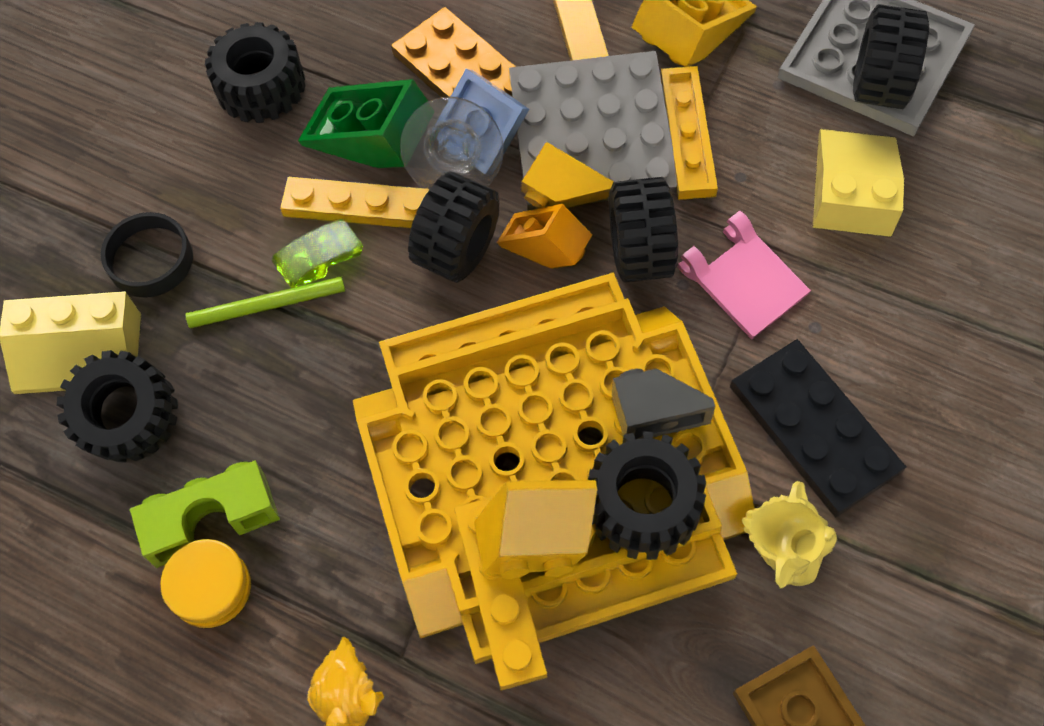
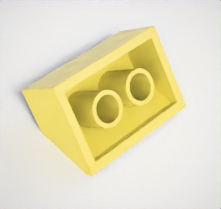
[0,291,141,394]

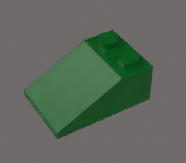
[298,79,435,168]

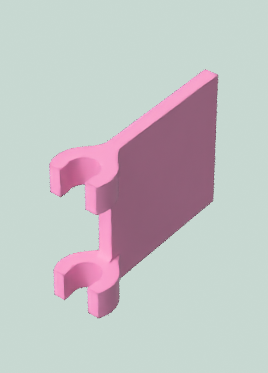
[677,211,811,340]

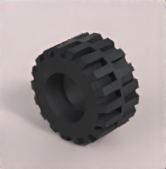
[853,4,929,110]
[205,22,305,123]
[408,172,500,283]
[609,177,678,283]
[56,350,178,463]
[588,431,706,560]

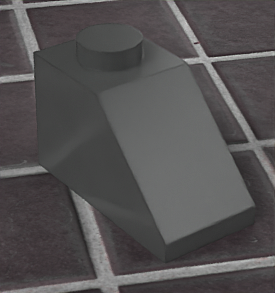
[612,368,715,439]

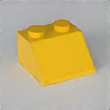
[474,480,597,579]

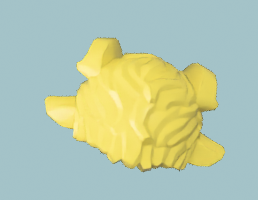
[742,481,837,589]

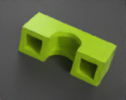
[130,460,280,568]

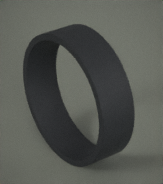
[101,212,193,298]

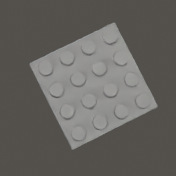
[777,0,975,137]
[509,51,677,211]

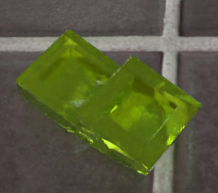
[272,219,363,288]

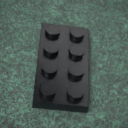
[730,339,906,518]

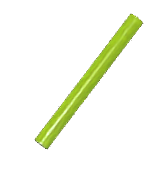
[186,276,345,328]

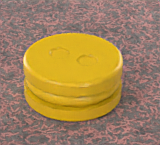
[160,539,251,628]

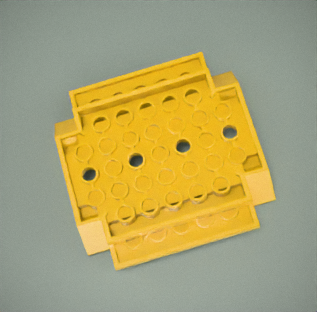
[353,272,755,664]

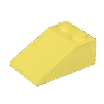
[813,129,904,237]

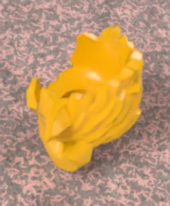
[307,637,385,726]

